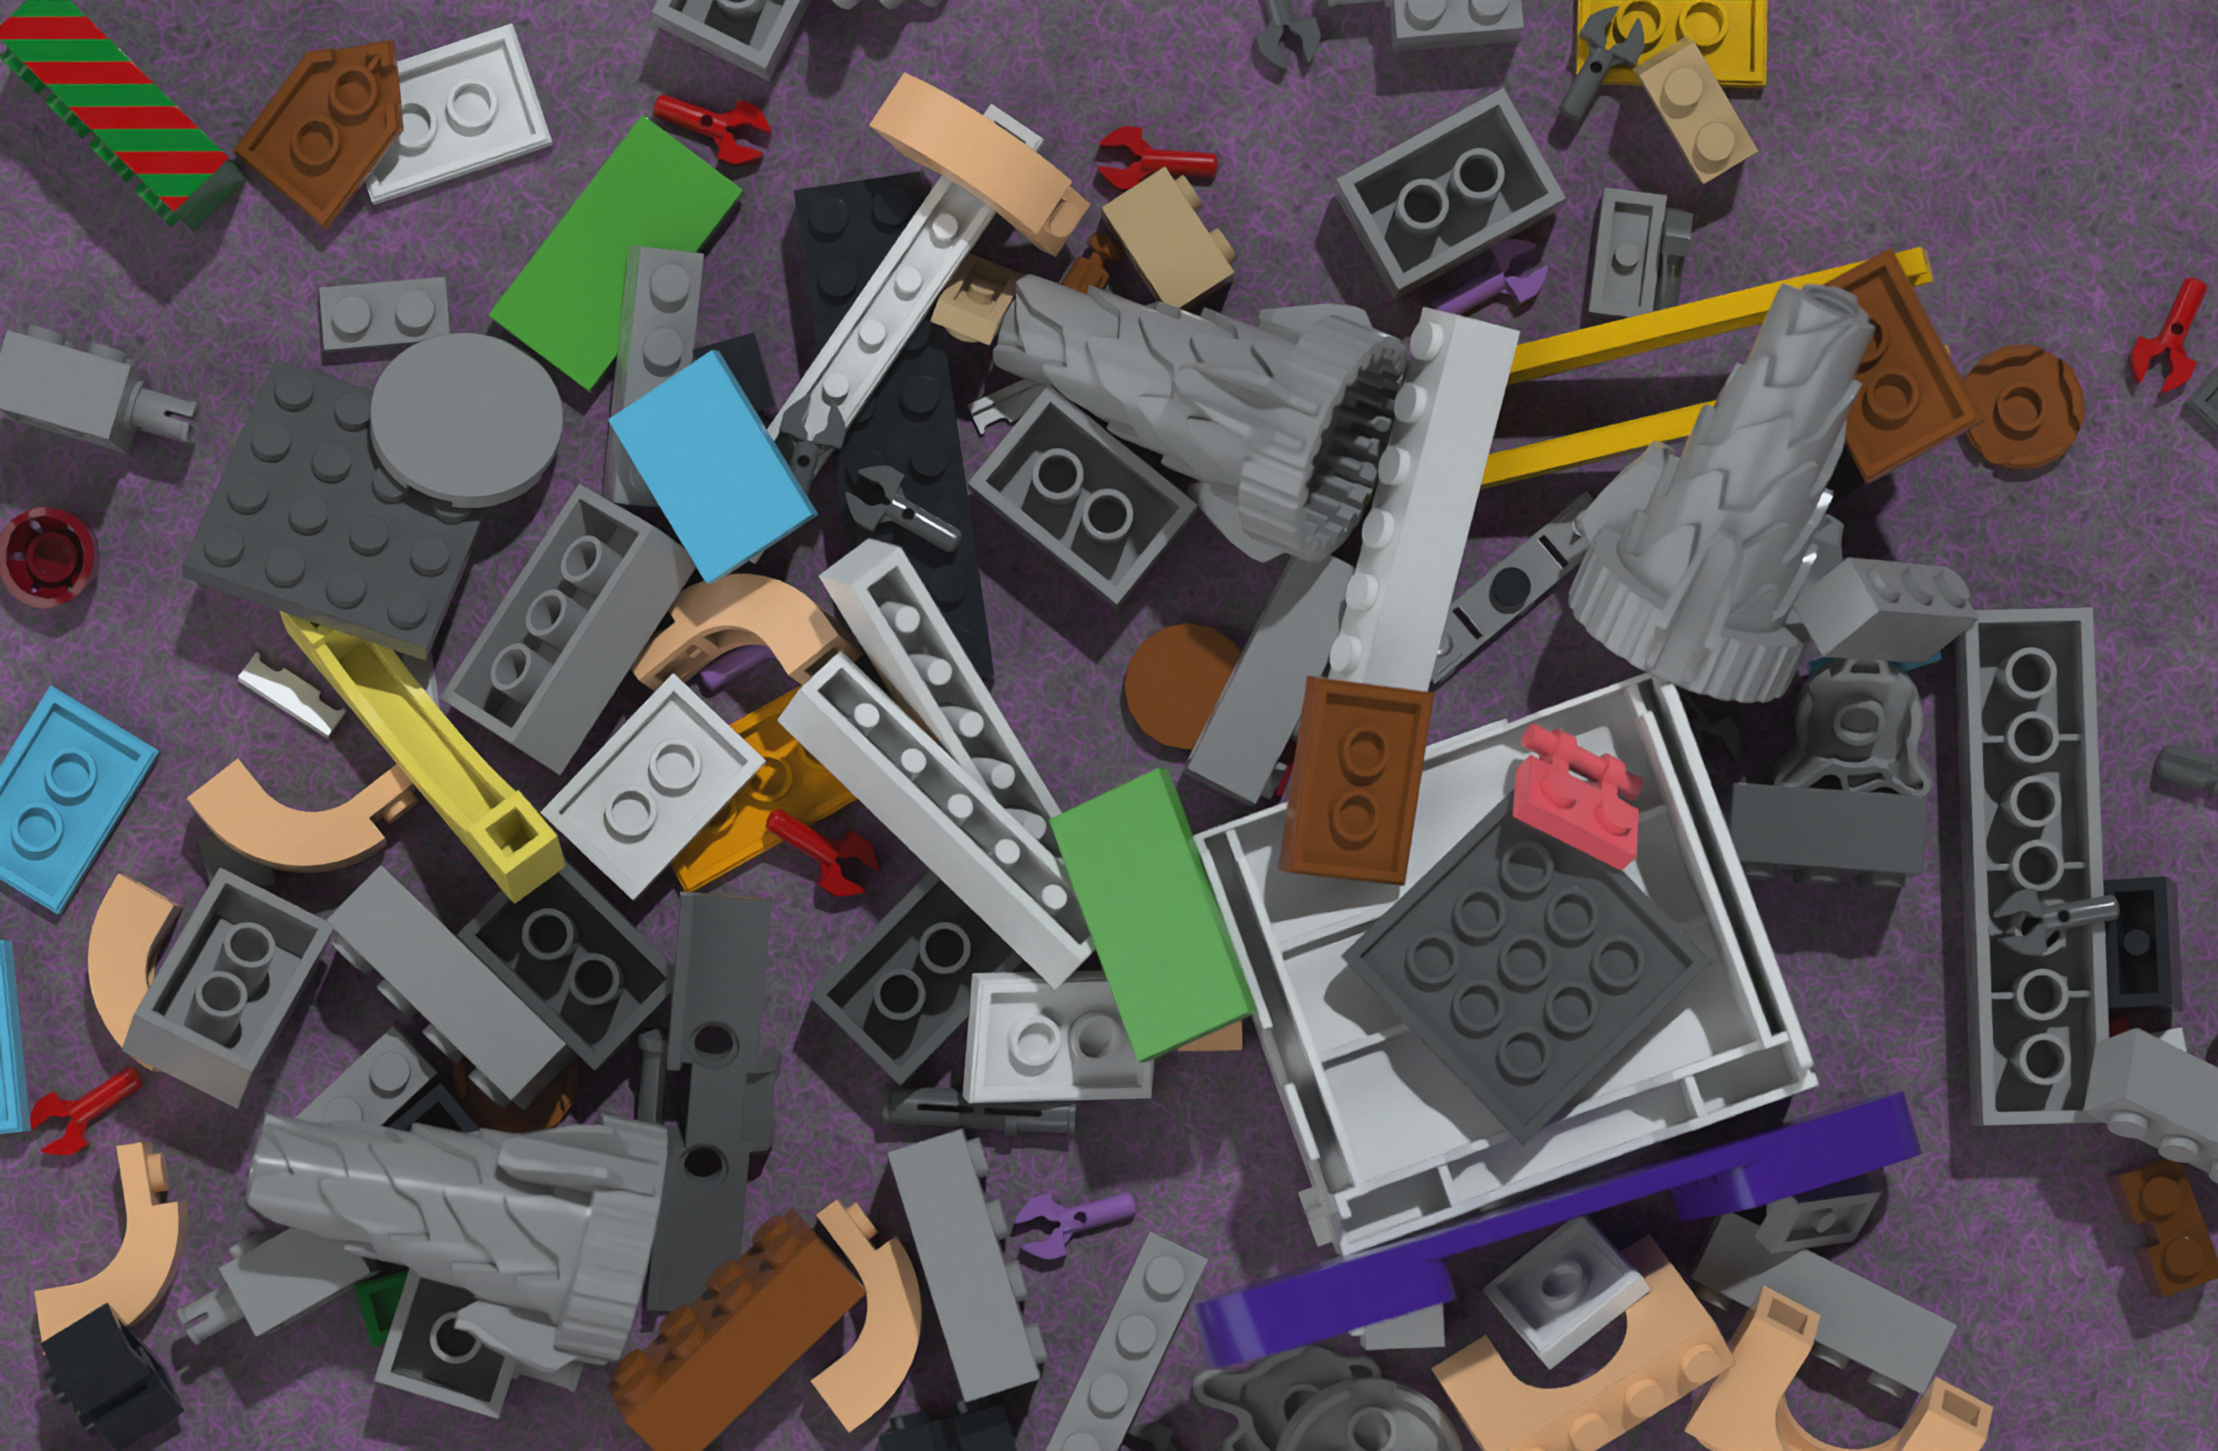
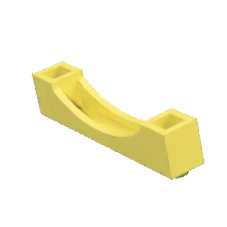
[279,611,566,904]

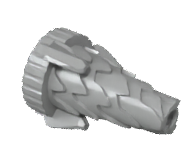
[993,273,1408,563]
[1568,283,1875,703]
[246,1112,668,1376]

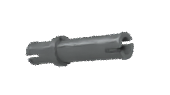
[882,1084,1076,1137]

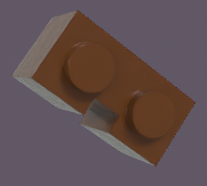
[2105,1155,2218,1298]

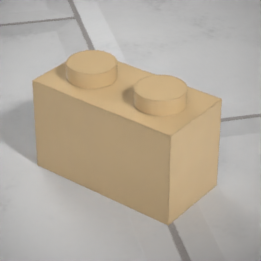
[1632,36,1758,184]
[1101,167,1238,311]

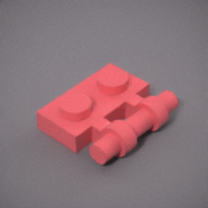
[1513,723,1644,871]

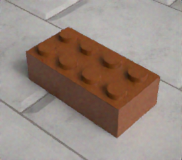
[606,1207,867,1451]

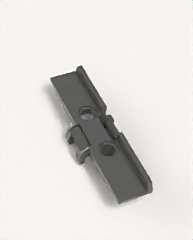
[637,892,782,1312]

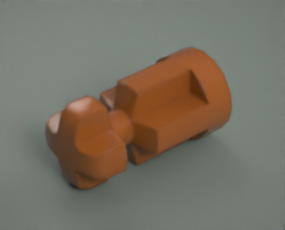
[1061,232,1123,294]

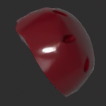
[0,507,101,609]

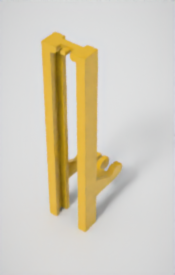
[1373,247,1951,500]

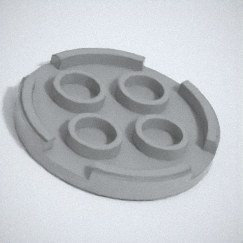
[370,333,563,508]
[1276,1377,1463,1451]

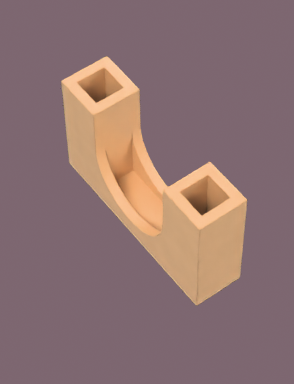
[1431,1234,1736,1451]
[1684,1285,1993,1451]

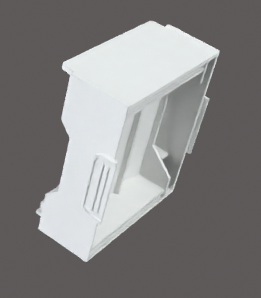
[1193,672,1819,1256]

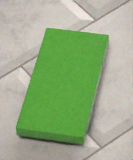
[488,114,744,394]
[1049,768,1258,1062]

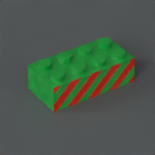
[0,0,247,232]

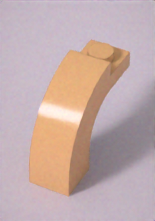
[869,72,1091,257]
[631,574,864,691]
[187,759,419,873]
[88,873,183,1072]
[34,1142,188,1355]
[811,1199,923,1433]

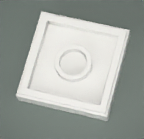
[1482,1214,1651,1370]

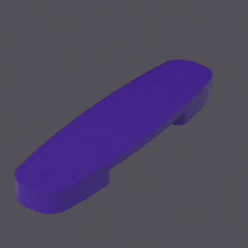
[1190,1091,1922,1368]

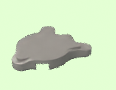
[1771,658,1933,796]
[1193,1345,1382,1451]

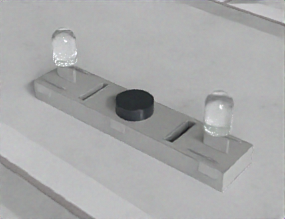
[1430,491,1594,685]

